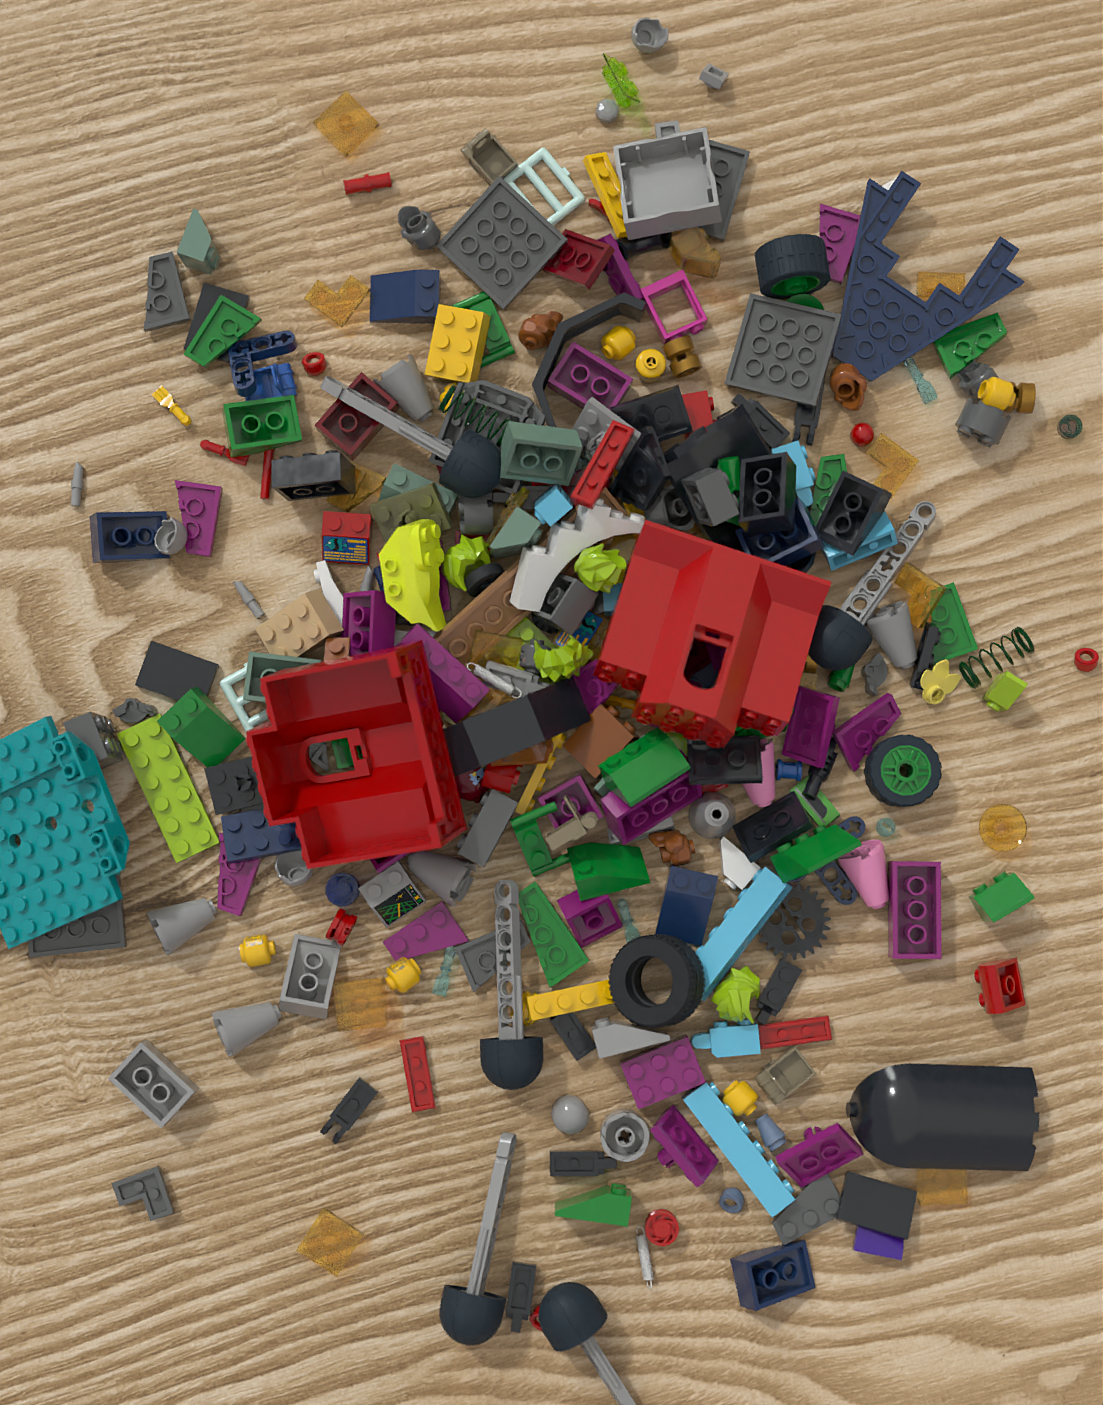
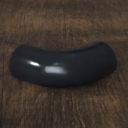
[616,232,673,261]

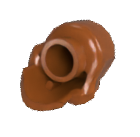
[518,311,563,350]
[830,363,867,411]
[648,829,695,867]

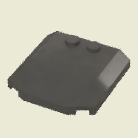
[428,380,547,496]

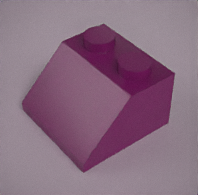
[557,890,623,948]

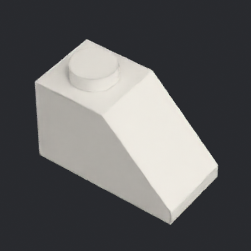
[719,837,760,890]

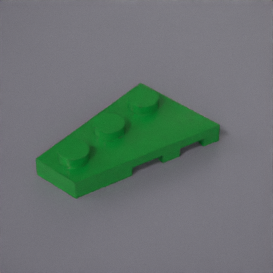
[932,312,1007,379]

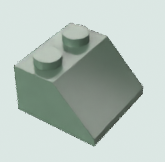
[177,208,221,275]

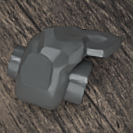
[398,206,441,250]
[957,360,999,398]

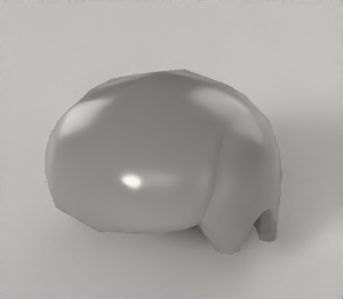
[631,17,668,54]
[154,517,187,555]
[275,850,313,887]
[551,1095,589,1135]

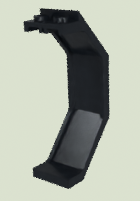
[532,293,646,458]
[444,676,591,776]

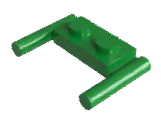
[451,291,515,368]
[510,802,570,877]

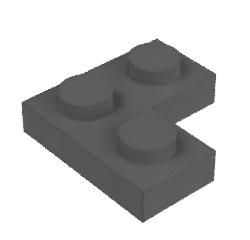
[112,1166,175,1221]

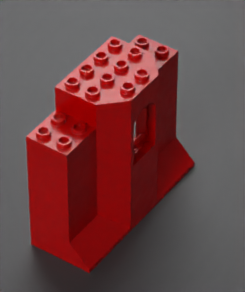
[593,520,831,748]
[246,640,467,869]

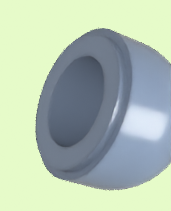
[719,1187,744,1213]

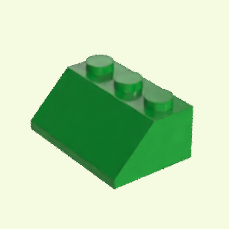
[598,728,691,807]
[770,824,862,883]

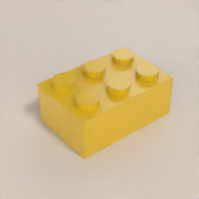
[425,304,491,383]

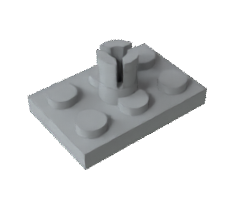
[572,397,641,472]

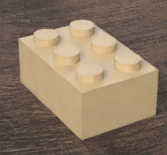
[255,589,344,658]

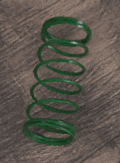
[438,384,514,447]
[958,626,1035,689]

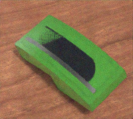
[790,776,840,827]

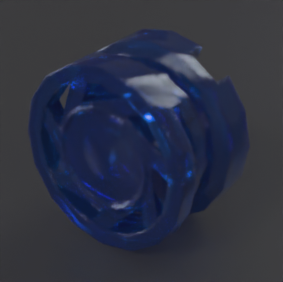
[325,873,360,906]

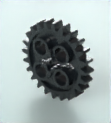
[757,882,831,960]

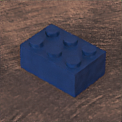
[736,498,825,567]

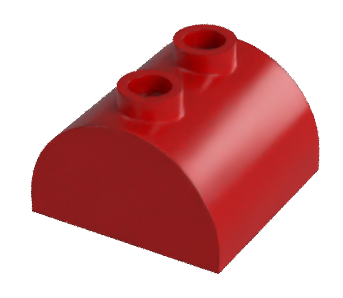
[974,957,1026,1014]

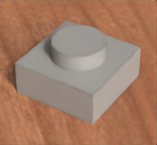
[699,63,729,90]
[655,120,680,139]

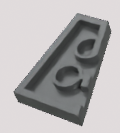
[455,920,531,992]

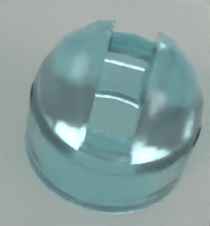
[875,818,896,837]

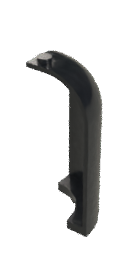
[663,404,816,573]
[846,1063,1039,1171]

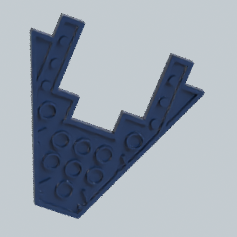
[832,171,1025,382]

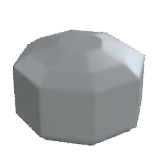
[596,98,619,124]

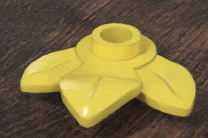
[920,659,961,704]

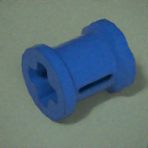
[775,759,802,782]

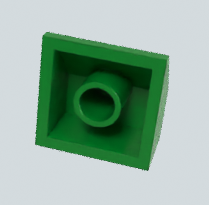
[969,871,1035,923]

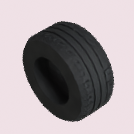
[608,934,705,1028]

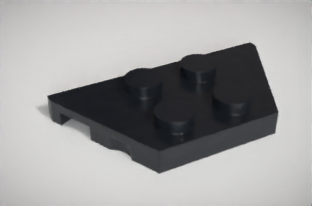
[608,426,671,511]

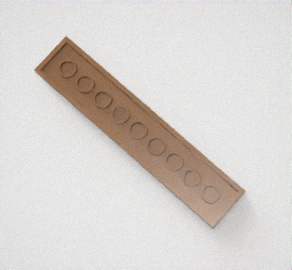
[433,487,628,669]

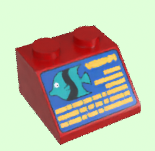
[321,511,373,566]

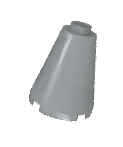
[373,354,434,422]
[864,601,918,670]
[688,792,736,839]
[407,850,476,907]
[146,898,217,956]
[211,1002,282,1058]

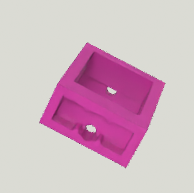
[640,269,708,345]

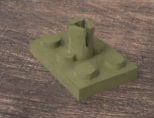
[369,482,453,543]

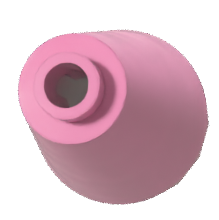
[742,739,775,807]
[838,839,889,909]

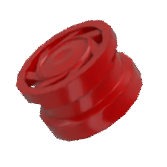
[325,908,358,946]
[644,1208,679,1246]

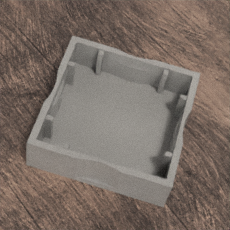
[613,127,722,240]

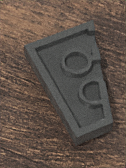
[144,251,191,332]
[772,1174,840,1245]

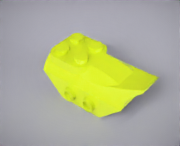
[379,519,447,632]

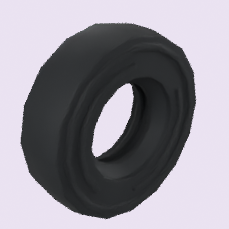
[464,563,505,597]

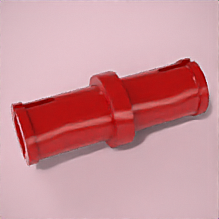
[343,172,392,195]

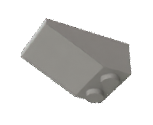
[279,934,341,1019]
[591,1017,670,1059]

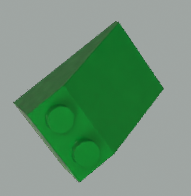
[222,395,302,458]
[157,686,246,768]
[567,842,651,901]
[554,1183,632,1227]

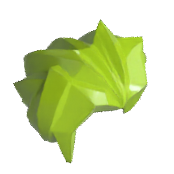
[441,535,491,591]
[574,543,627,593]
[533,634,594,683]
[711,966,760,1024]

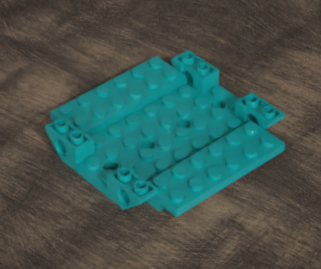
[0,716,130,949]

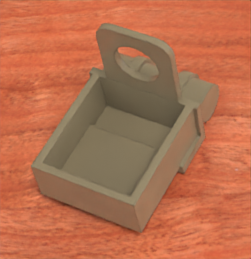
[461,129,518,185]
[545,794,598,851]
[754,1045,817,1105]

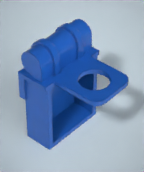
[243,363,297,401]

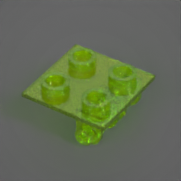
[602,53,640,109]

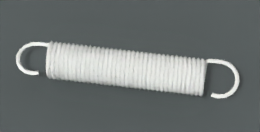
[467,663,522,698]
[636,1226,654,1289]

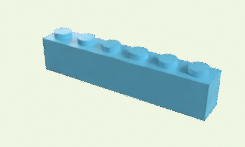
[696,867,793,1001]
[682,1082,795,1217]

